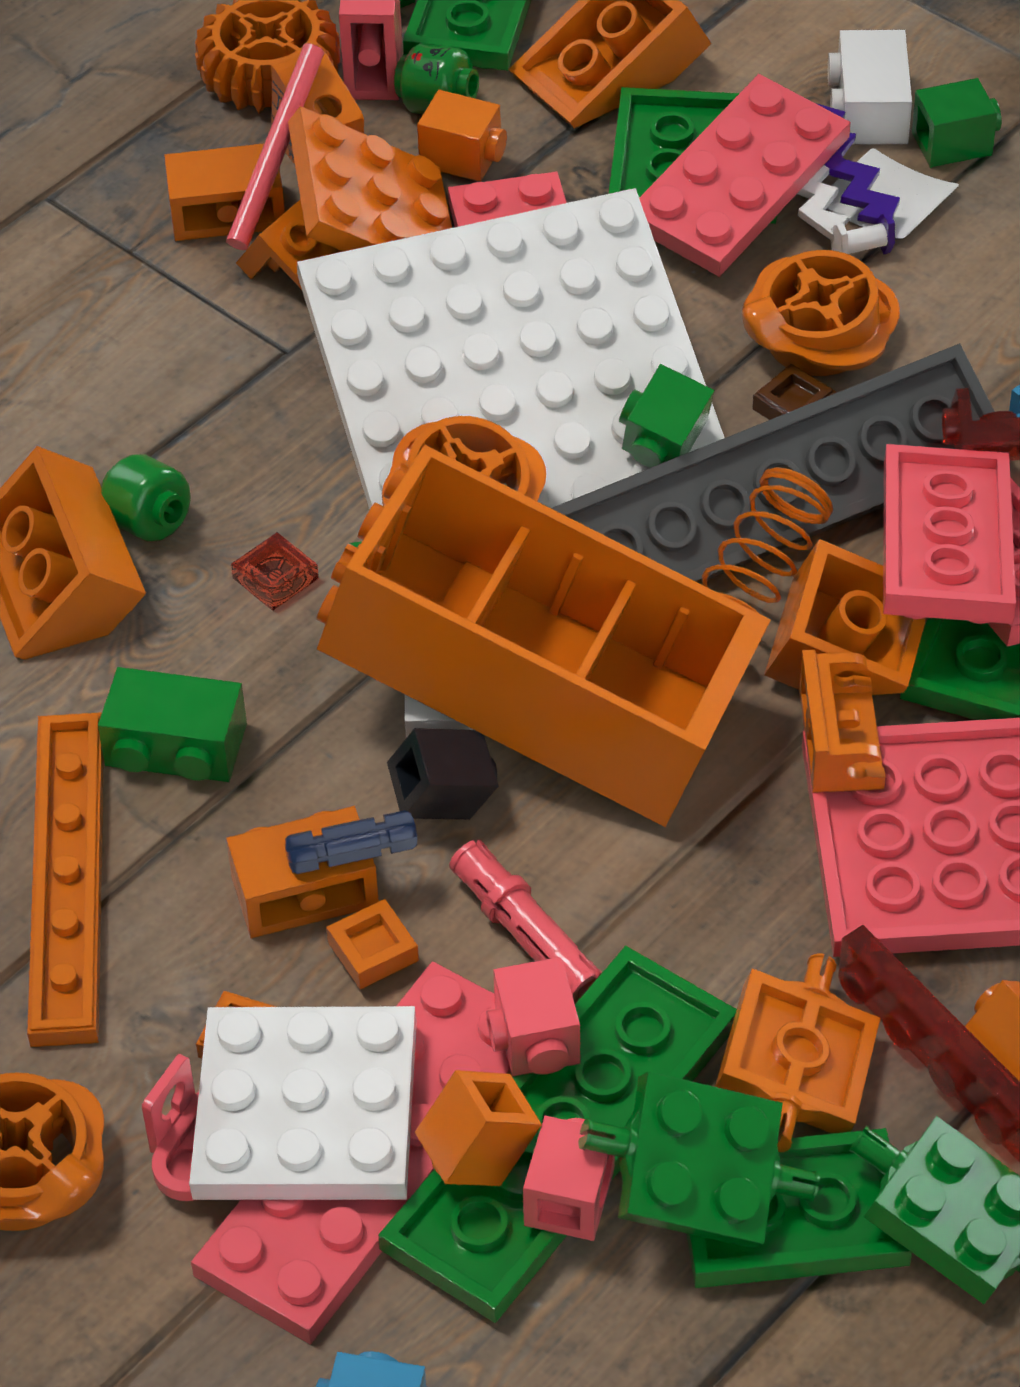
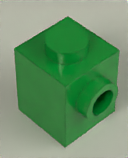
[912,78,1002,168]
[619,364,715,468]

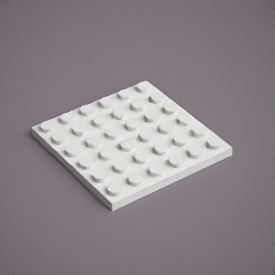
[297,188,725,509]

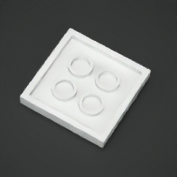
[189,1006,417,1200]

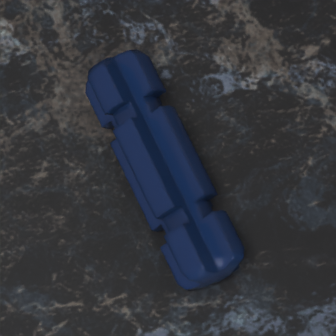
[285,810,418,874]

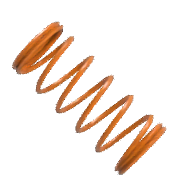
[702,467,833,613]

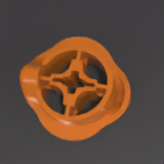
[742,250,900,376]
[382,416,546,506]
[0,1072,104,1231]

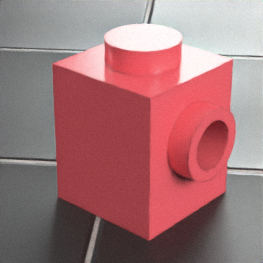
[486,957,580,1077]

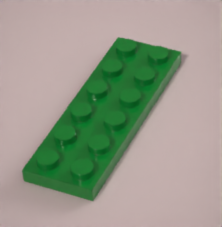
[378,945,737,1323]

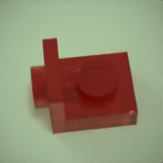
[942,388,1020,461]

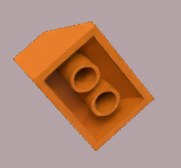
[0,446,146,660]

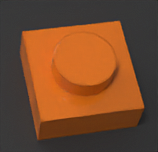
[326,899,419,990]

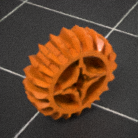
[195,0,340,114]

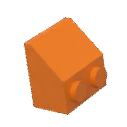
[764,539,926,695]

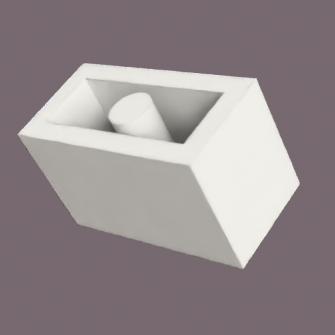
[828,30,912,144]

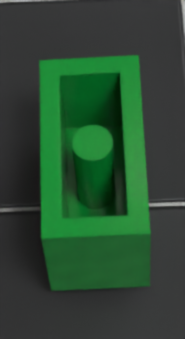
[98,667,247,782]

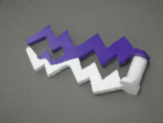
[797,103,900,254]

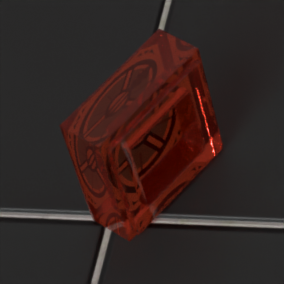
[231,532,319,611]

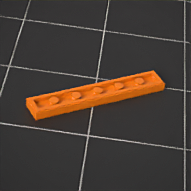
[27,712,104,1047]

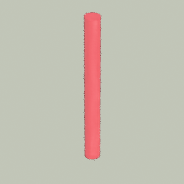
[226,43,324,250]

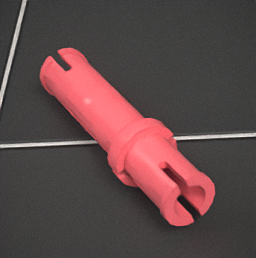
[449,840,602,1004]

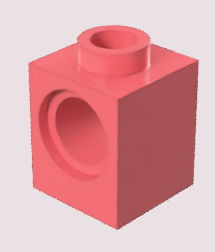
[523,1116,615,1241]

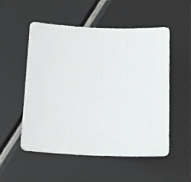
[827,148,959,239]

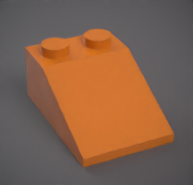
[509,0,712,129]

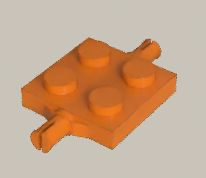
[715,953,880,1152]

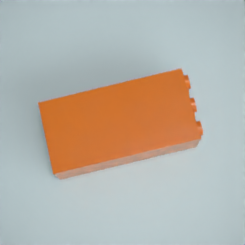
[316,444,771,827]

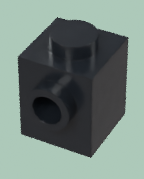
[387,728,499,820]

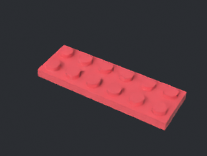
[191,961,512,1345]

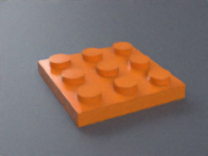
[288,106,452,252]

